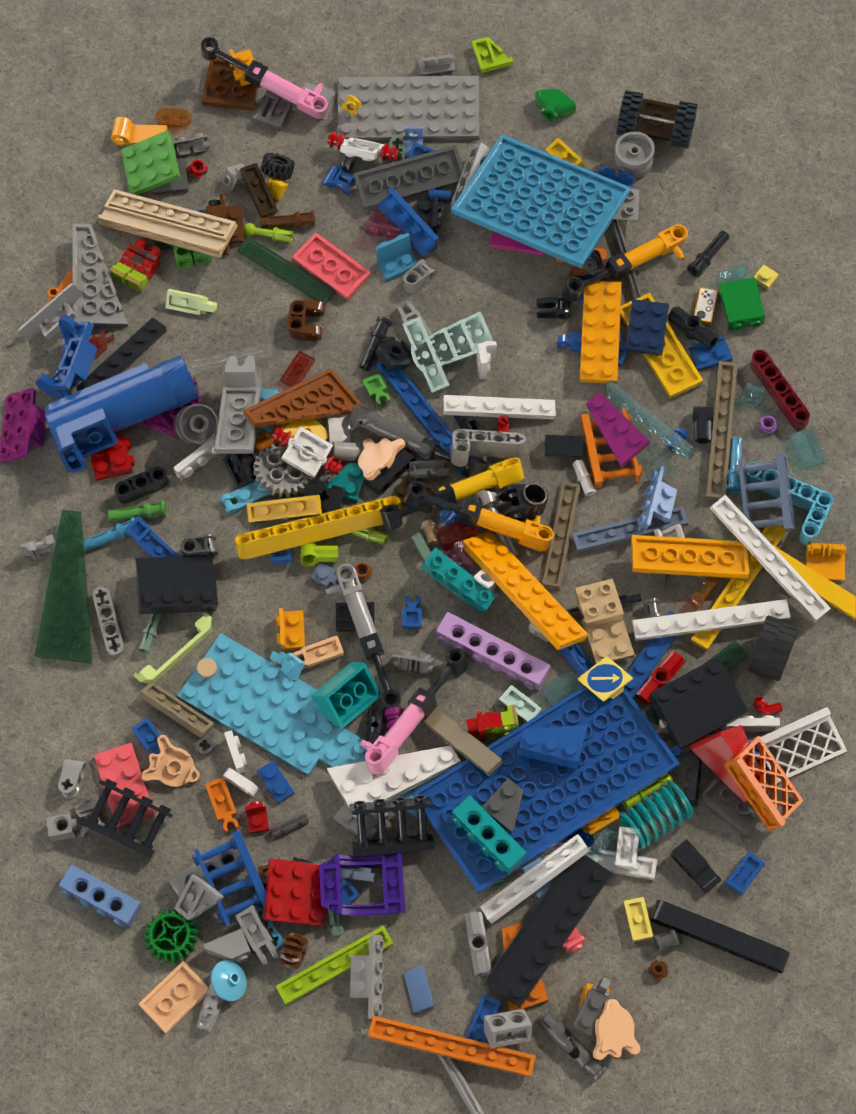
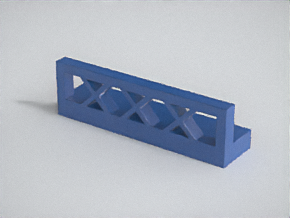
[377,187,439,258]

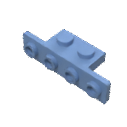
[637,466,677,534]

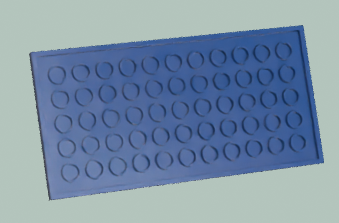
[412,686,680,894]

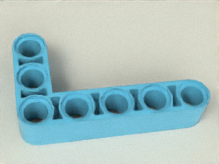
[746,462,833,546]

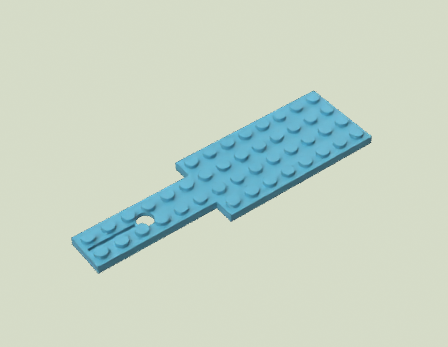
[177,633,433,819]

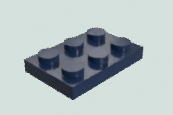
[625,299,669,356]

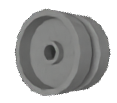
[614,132,655,178]

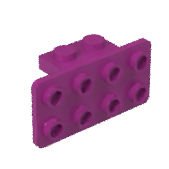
[0,388,46,463]

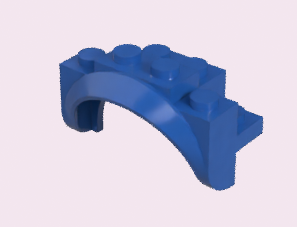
[35,315,98,399]

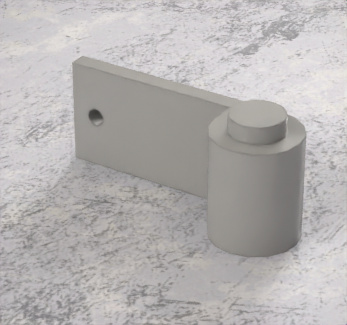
[327,414,359,461]

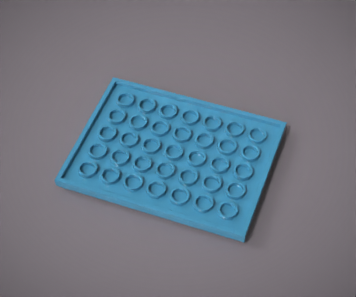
[451,135,631,269]

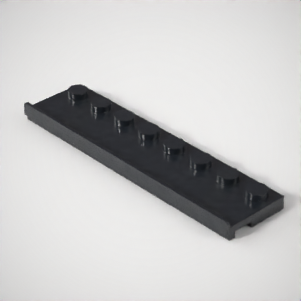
[485,855,612,1008]

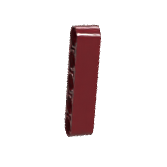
[750,350,810,430]

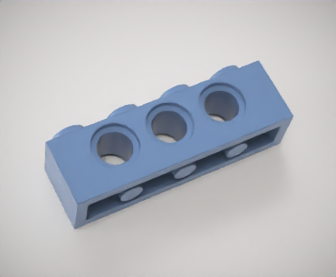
[59,864,143,928]

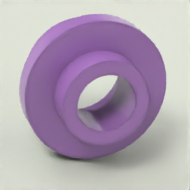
[758,416,777,434]

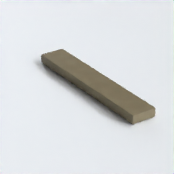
[541,481,581,590]
[406,705,503,776]

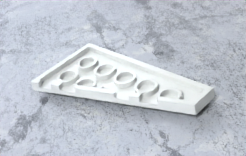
[327,746,461,818]

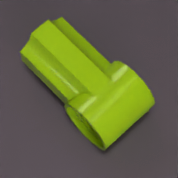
[300,542,338,567]

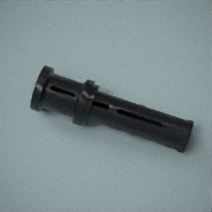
[687,230,730,277]
[359,316,392,371]

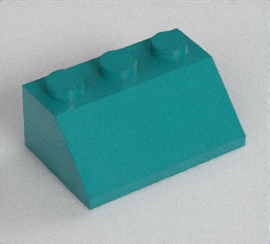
[311,662,382,729]

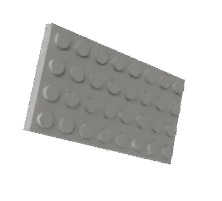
[337,76,479,140]

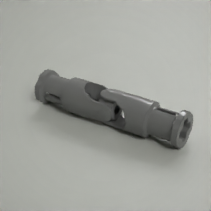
[535,1009,607,1082]

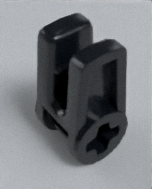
[536,295,571,319]

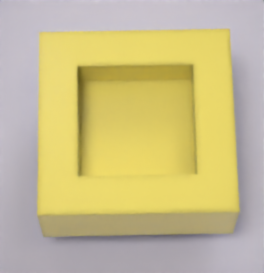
[753,265,779,290]

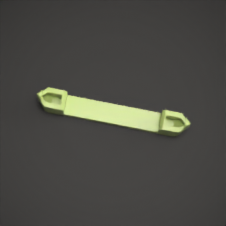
[134,612,212,683]

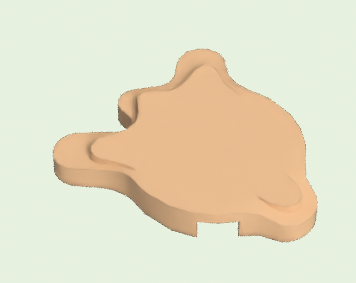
[358,438,406,480]
[141,735,200,787]
[593,999,640,1060]

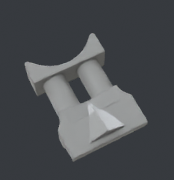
[20,534,59,560]
[75,799,106,839]

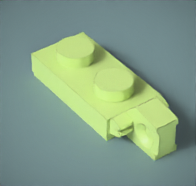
[165,289,217,315]

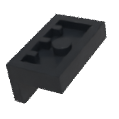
[416,195,442,235]

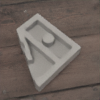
[174,874,224,920]

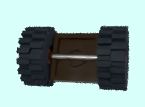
[616,90,698,148]

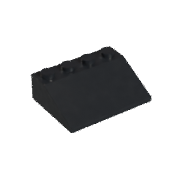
[135,555,218,615]
[649,657,749,750]

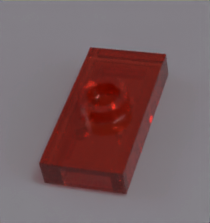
[280,351,315,387]

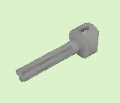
[472,490,519,556]

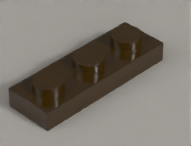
[239,163,278,217]

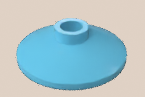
[211,960,247,1001]

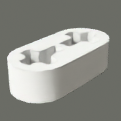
[223,768,259,797]

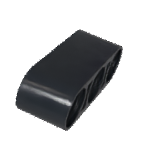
[365,448,416,496]
[115,466,169,504]

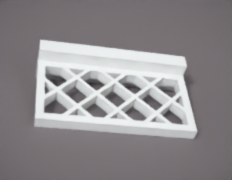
[755,707,847,783]

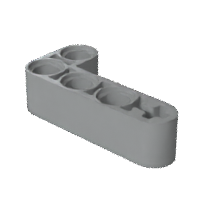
[451,429,526,467]

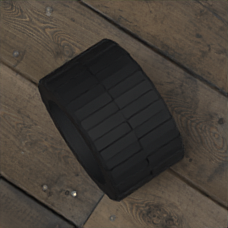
[748,615,799,681]

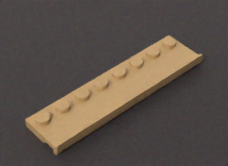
[98,189,237,258]

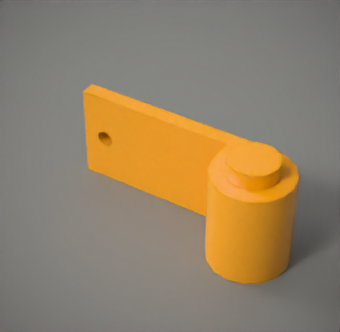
[111,117,168,146]

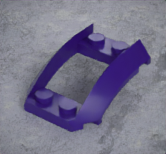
[319,852,406,916]

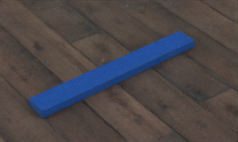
[376,361,471,476]

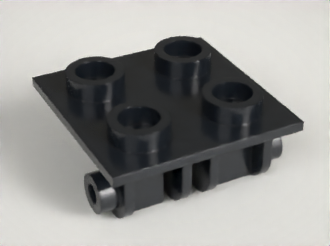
[566,250,607,280]

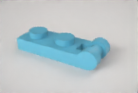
[219,481,272,515]

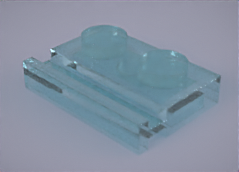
[788,428,827,470]
[541,669,584,707]

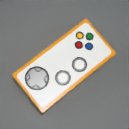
[694,287,718,325]

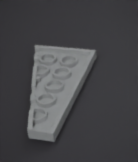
[73,224,128,327]

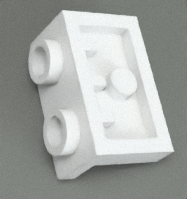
[476,341,497,380]

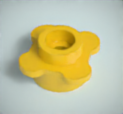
[341,95,362,116]

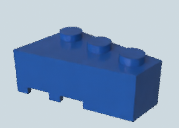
[519,725,588,770]

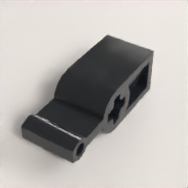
[670,839,722,894]

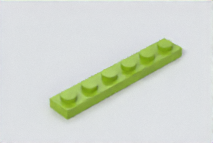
[276,925,394,1005]

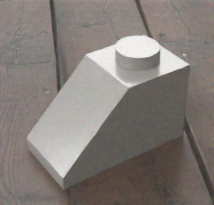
[204,929,252,963]

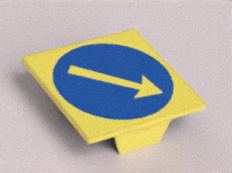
[577,656,633,702]

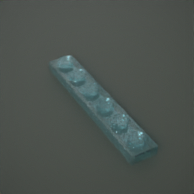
[606,381,694,460]

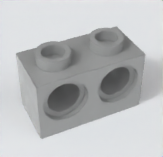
[484,1009,532,1048]

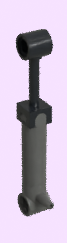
[348,404,489,478]

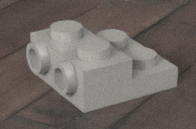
[333,803,390,840]

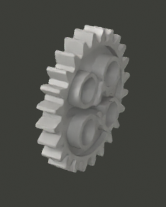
[253,442,313,498]

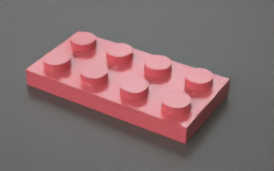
[292,233,371,301]
[94,742,155,829]

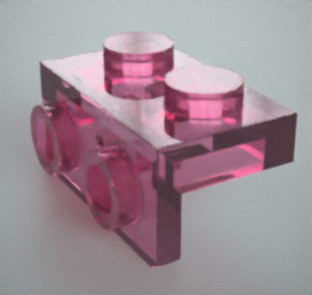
[365,211,401,240]

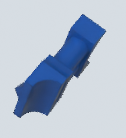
[322,165,355,196]

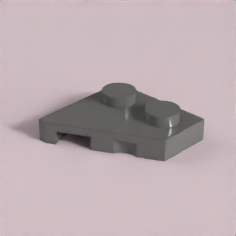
[482,778,523,834]

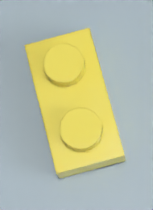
[623,897,653,942]

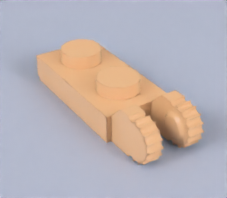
[293,636,344,670]

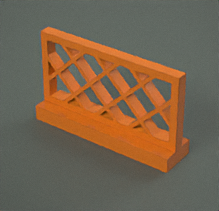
[724,736,803,831]

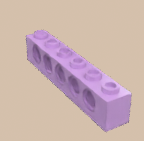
[436,612,550,690]

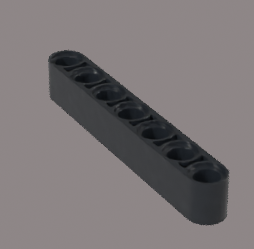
[650,900,790,973]

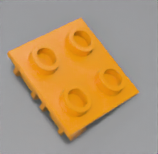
[806,543,846,581]

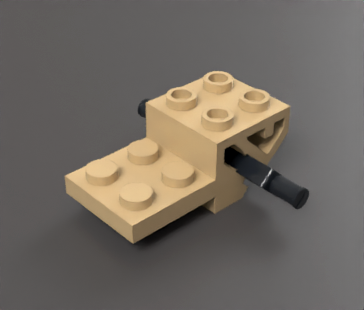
[567,578,642,664]

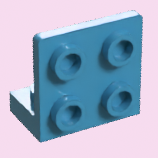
[375,233,417,282]

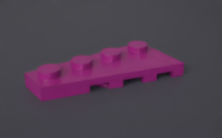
[586,392,650,468]

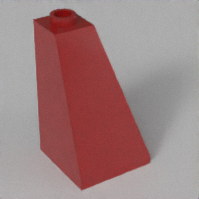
[690,725,770,802]

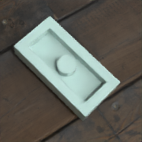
[499,685,542,723]

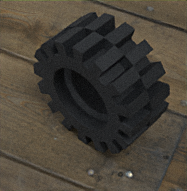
[260,153,295,180]

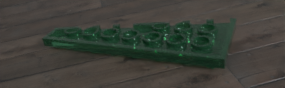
[35,510,93,664]

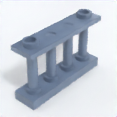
[735,452,795,531]

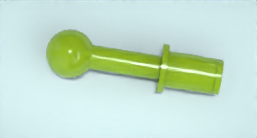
[243,223,293,243]
[622,774,673,810]

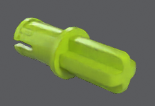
[352,528,389,546]

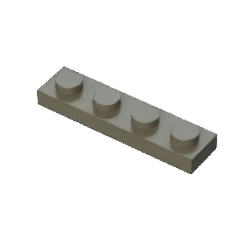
[139,682,214,739]

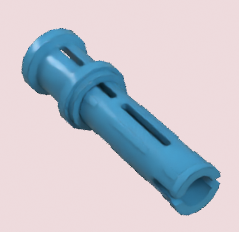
[726,437,743,494]
[82,517,135,552]

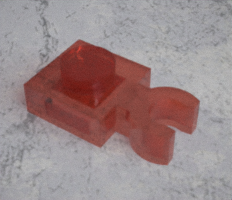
[88,328,115,360]

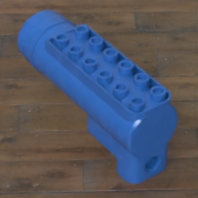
[45,355,200,473]

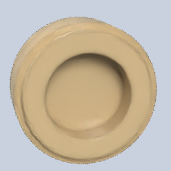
[197,658,217,679]

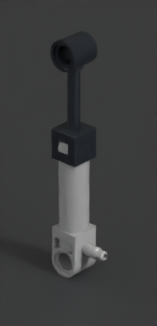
[325,564,401,710]

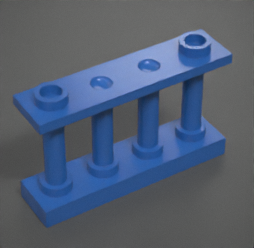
[191,830,266,926]

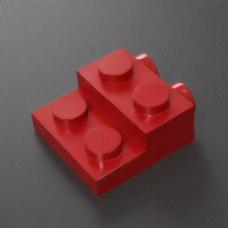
[91,434,135,481]

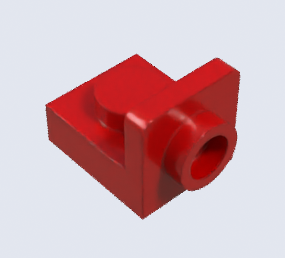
[245,801,270,834]

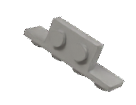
[18,283,83,340]
[350,935,384,1019]

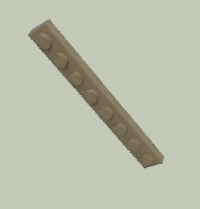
[706,361,738,501]

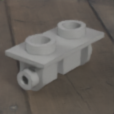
[418,53,455,75]
[173,133,209,157]

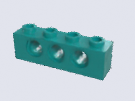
[420,548,497,614]
[452,796,527,874]

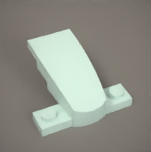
[402,312,494,393]

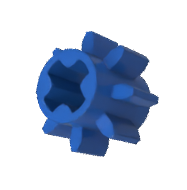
[439,509,460,528]

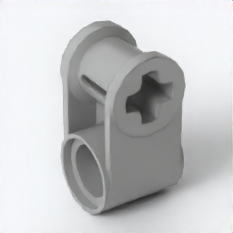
[403,259,437,294]
[58,759,86,799]

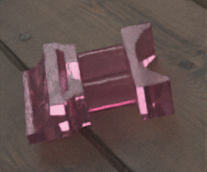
[442,540,478,574]

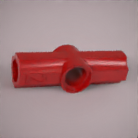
[636,651,686,706]

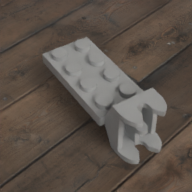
[215,355,262,454]

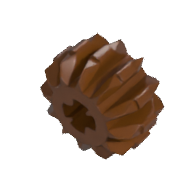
[279,933,308,969]

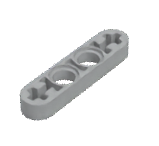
[93,587,125,658]

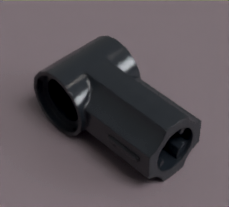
[693,406,713,444]

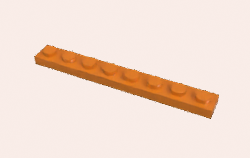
[368,1016,536,1078]

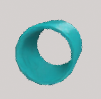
[619,780,694,850]

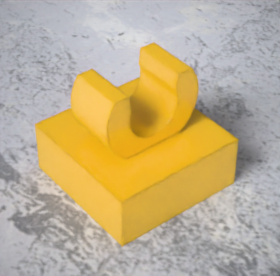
[267,177,288,201]

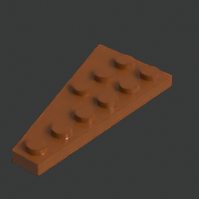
[243,368,363,428]

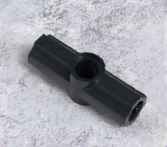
[667,306,719,349]

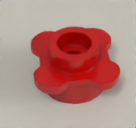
[187,159,208,179]

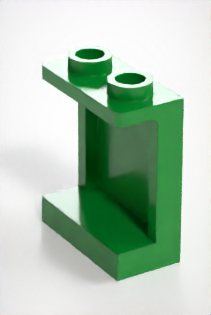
[718,277,765,331]

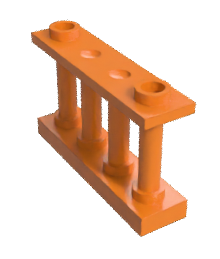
[581,407,643,489]

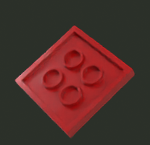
[264,858,326,927]

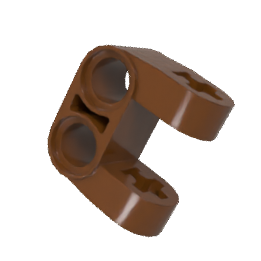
[288,300,326,341]

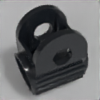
[498,482,549,521]

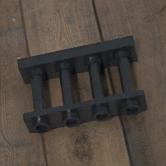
[79,779,174,859]
[349,795,434,857]

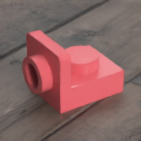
[563,928,585,953]

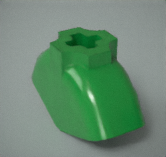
[535,89,576,121]

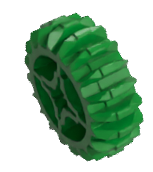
[143,908,199,963]

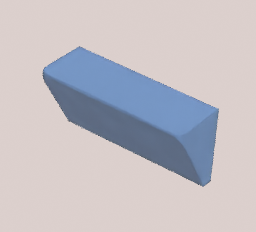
[404,966,434,1013]

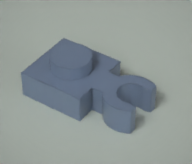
[310,562,346,588]
[341,867,376,882]

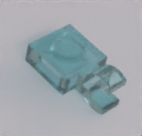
[718,264,751,283]
[590,823,619,855]

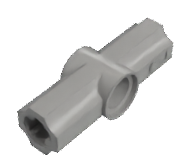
[465,911,492,976]

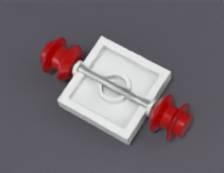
[327,131,398,163]
[272,426,343,478]

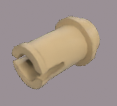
[421,520,439,545]

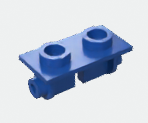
[598,166,635,188]

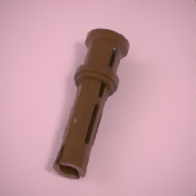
[260,210,315,229]

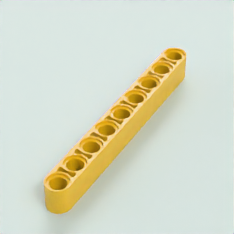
[235,496,401,559]

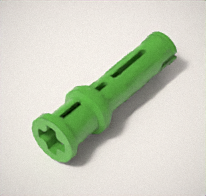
[108,500,167,522]

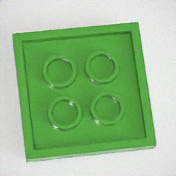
[121,130,180,195]

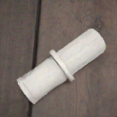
[572,460,597,497]

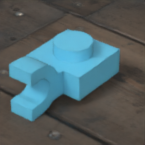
[270,651,305,680]

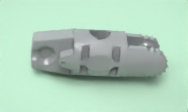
[197,984,223,1032]

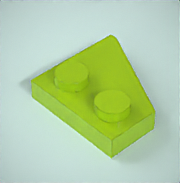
[471,37,514,73]

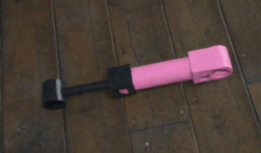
[201,37,328,119]
[360,648,467,775]

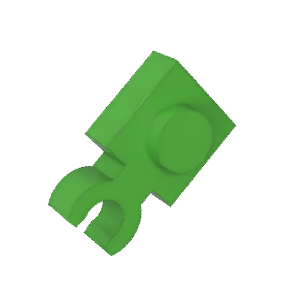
[362,373,390,408]

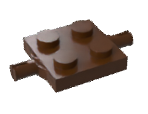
[206,194,244,255]

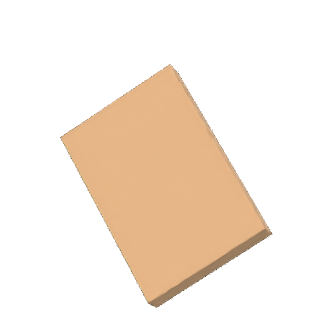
[138,961,209,1035]

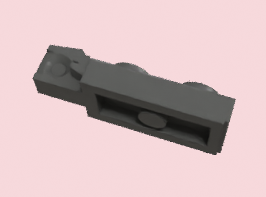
[572,977,611,1036]

